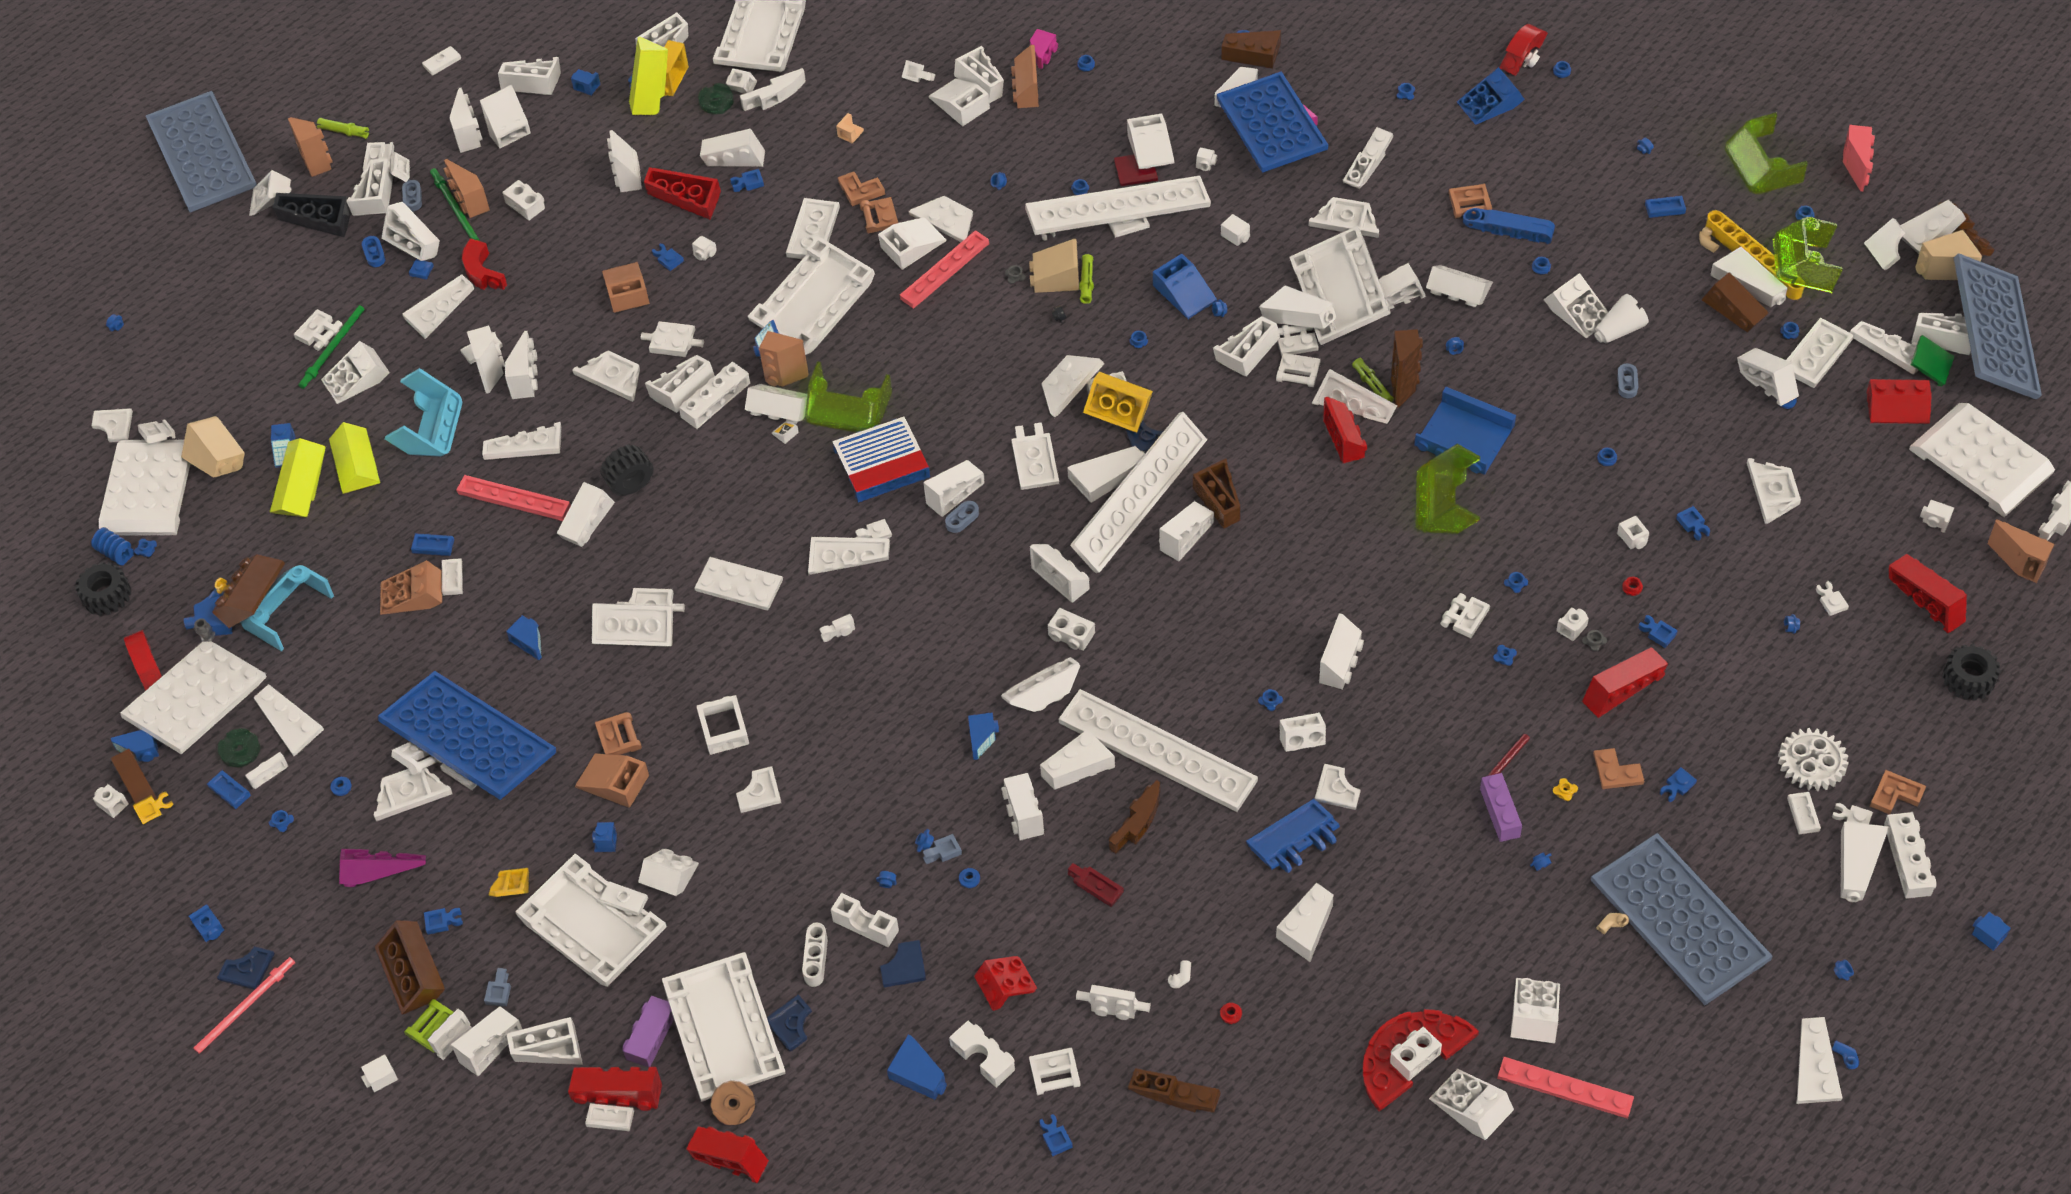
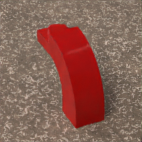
[1499,24,1548,76]
[462,238,507,290]
[124,630,162,691]

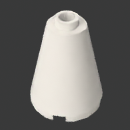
[1594,294,1649,343]

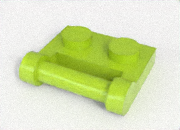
[404,999,454,1053]

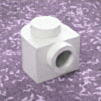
[1196,148,1217,171]
[692,236,716,261]

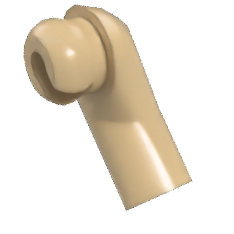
[1699,227,1719,253]
[1596,913,1629,934]

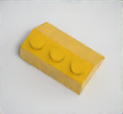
[1083,372,1153,432]

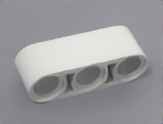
[802,923,828,987]

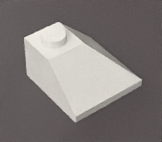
[249,170,291,216]

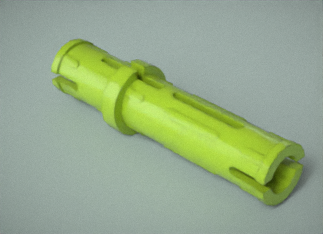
[317,118,369,139]
[1079,254,1094,303]
[1352,358,1394,402]

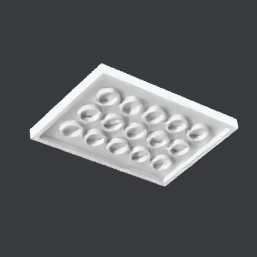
[121,641,266,754]

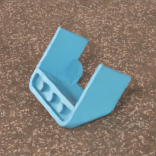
[385,368,462,456]
[241,565,334,651]

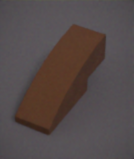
[111,749,157,804]

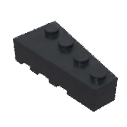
[273,193,351,237]

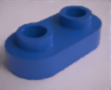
[362,236,386,267]

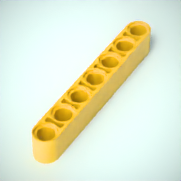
[1705,210,1805,300]

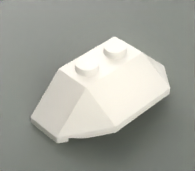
[1001,657,1080,712]

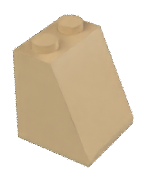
[1915,230,1982,280]
[1030,239,1079,293]
[181,416,245,478]

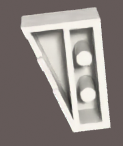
[635,13,688,47]
[498,57,561,95]
[700,129,765,166]
[1900,200,1966,254]
[1912,313,1971,355]
[557,482,615,547]
[1040,729,1115,790]

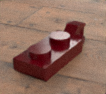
[1068,863,1124,907]

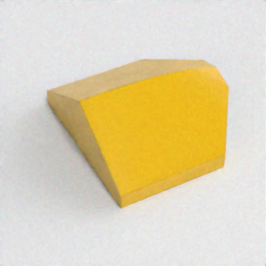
[489,868,529,897]

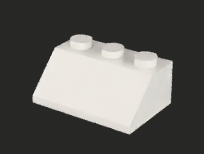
[1426,265,1493,307]
[467,326,505,393]
[745,384,813,424]
[1030,544,1089,603]
[1319,614,1364,690]

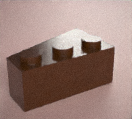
[1221,30,1281,69]
[1702,272,1769,332]
[1193,458,1240,529]

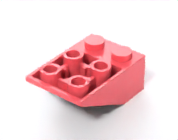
[1843,125,1875,191]

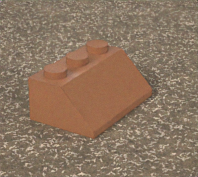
[1011,45,1039,108]
[288,117,333,177]
[759,331,809,387]

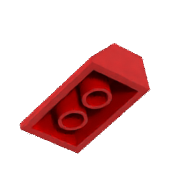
[1866,379,1931,424]
[1323,397,1367,463]

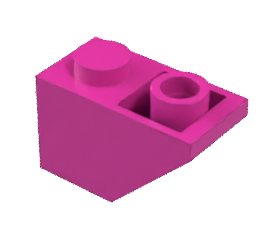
[1030,29,1058,69]

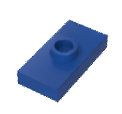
[1645,196,1686,218]
[411,534,454,556]
[207,770,251,809]

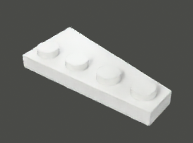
[403,275,474,339]
[1850,321,1918,375]
[1312,369,1397,424]
[482,422,561,460]
[808,537,890,575]
[254,684,324,756]
[1797,1017,1842,1104]

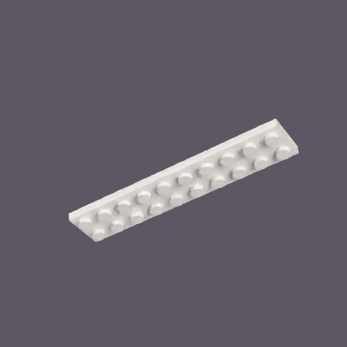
[1025,176,1211,235]
[1070,412,1207,573]
[1059,689,1258,812]

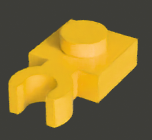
[133,792,173,824]

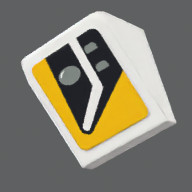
[772,422,799,444]

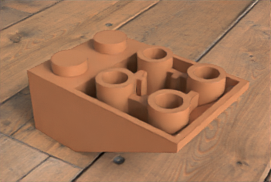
[443,159,490,218]
[602,262,650,313]
[1987,520,2054,583]
[380,561,442,614]
[575,754,649,808]

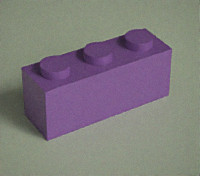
[1480,773,1522,842]
[623,996,674,1067]

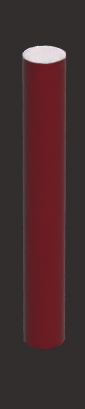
[1487,734,1530,776]

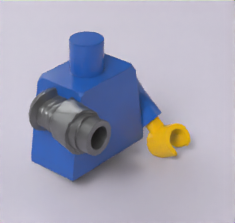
[184,578,232,642]

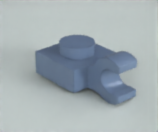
[923,834,962,864]
[484,968,511,1007]

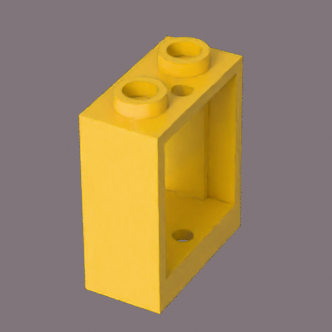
[664,40,689,96]

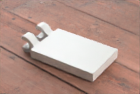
[1012,423,1059,490]

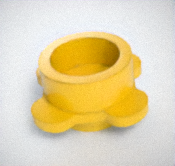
[1553,778,1578,801]

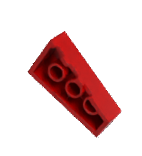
[644,167,721,220]
[1889,554,1967,633]
[1582,647,1668,718]
[568,1067,662,1111]

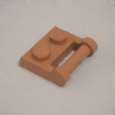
[1449,184,1492,218]
[859,197,898,233]
[595,712,642,755]

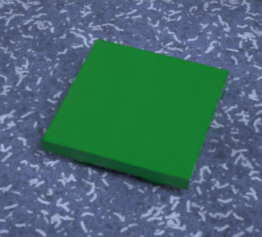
[1910,335,1954,387]

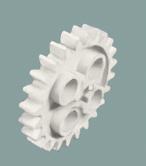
[1778,728,1849,791]

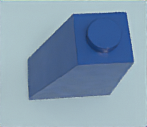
[887,1034,947,1100]

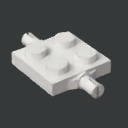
[641,321,704,357]
[617,588,685,612]
[1076,985,1151,1020]

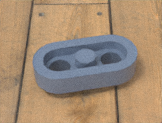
[402,180,422,211]
[1617,364,1638,398]
[945,501,979,533]

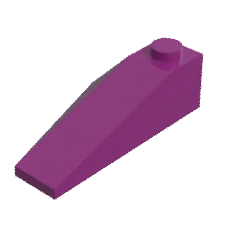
[339,849,426,887]

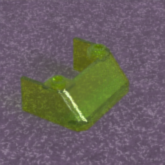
[1725,113,1808,194]
[1773,217,1843,293]
[805,361,892,433]
[1416,444,1480,534]

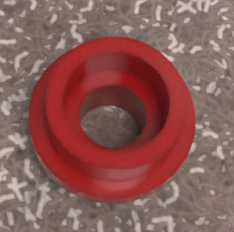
[1622,577,1643,596]
[1220,1003,1242,1024]

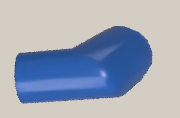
[1832,1040,1859,1069]

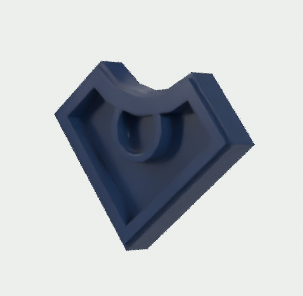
[1125,420,1164,454]
[880,940,926,988]
[217,946,275,990]
[767,995,812,1052]

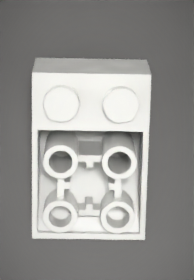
[929,79,990,126]
[480,85,531,148]
[449,88,483,153]
[1127,114,1174,169]
[607,130,642,192]
[878,217,946,270]
[1544,273,1608,338]
[505,331,538,399]
[321,341,390,404]
[1511,978,1560,1043]
[1429,1069,1514,1140]

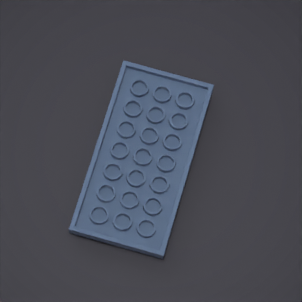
[146,91,257,212]
[1953,253,2042,399]
[1591,833,1772,1005]

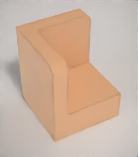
[836,113,864,143]

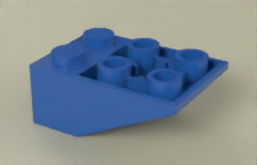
[1457,67,1525,125]
[1153,254,1217,319]

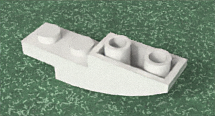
[740,68,805,111]
[1343,127,1393,189]
[2038,481,2071,541]

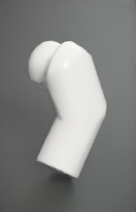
[1168,961,1191,988]

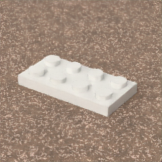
[786,198,840,259]
[1787,318,1854,388]
[695,557,783,611]
[592,603,673,646]

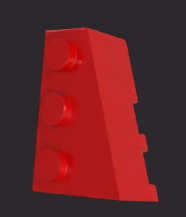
[686,1126,769,1183]

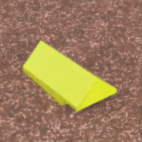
[629,36,668,115]
[329,422,380,494]
[270,438,326,517]

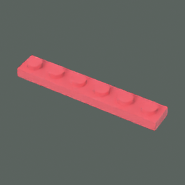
[900,230,989,309]
[457,475,571,521]
[1497,1057,1634,1119]

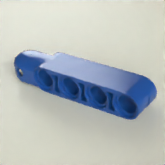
[1463,208,1555,244]

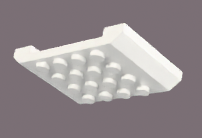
[713,0,806,72]
[1290,226,1390,345]
[748,236,875,355]
[1909,403,2055,517]
[99,440,190,535]
[516,854,667,987]
[662,952,785,1102]

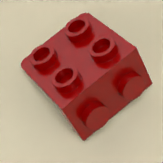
[974,956,1037,1011]

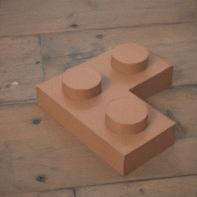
[838,172,885,206]
[1594,748,1644,789]
[1870,770,1926,815]

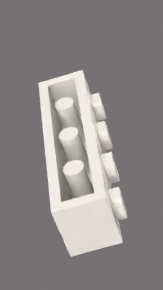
[679,362,750,429]
[1884,812,1936,898]

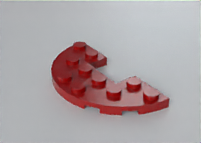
[1363,1009,1479,1112]

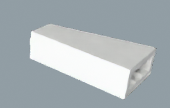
[1711,247,1787,307]
[1259,286,1336,329]
[1068,446,1145,502]
[1841,822,1888,902]

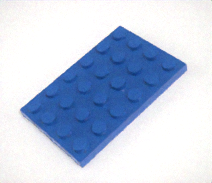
[1217,71,1328,173]

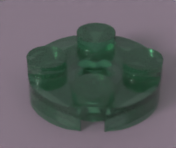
[698,83,734,114]
[218,728,260,767]

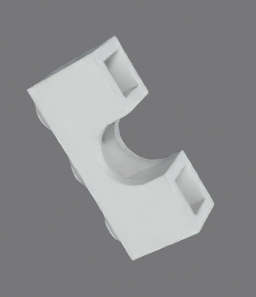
[831,893,899,947]
[949,1021,1015,1088]

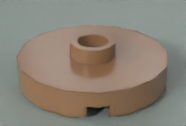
[711,1080,755,1125]

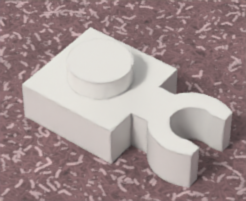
[1816,581,1849,616]
[820,614,855,642]
[1832,803,1873,824]

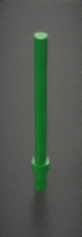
[430,168,480,241]
[298,305,365,389]

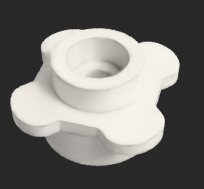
[1523,49,1540,68]

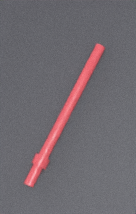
[194,957,295,1054]

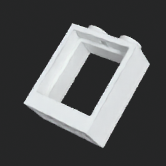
[697,695,749,755]

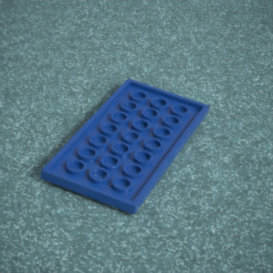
[378,671,556,800]

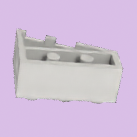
[954,46,1004,103]
[346,158,394,216]
[382,202,440,261]
[1379,263,1426,309]
[1213,316,1280,377]
[1737,348,1799,406]
[645,355,715,413]
[924,460,984,517]
[1159,501,1214,561]
[1001,773,1044,840]
[1276,883,1333,962]
[451,1007,522,1076]
[507,1017,583,1065]

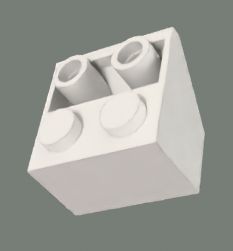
[638,849,699,896]

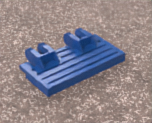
[1247,799,1340,873]

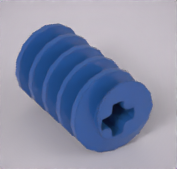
[91,527,134,565]

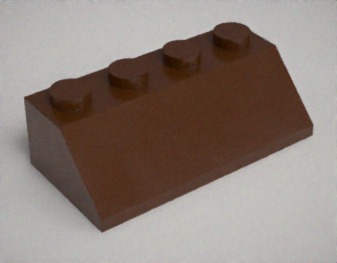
[1391,329,1423,408]
[212,554,285,628]
[375,920,445,1015]

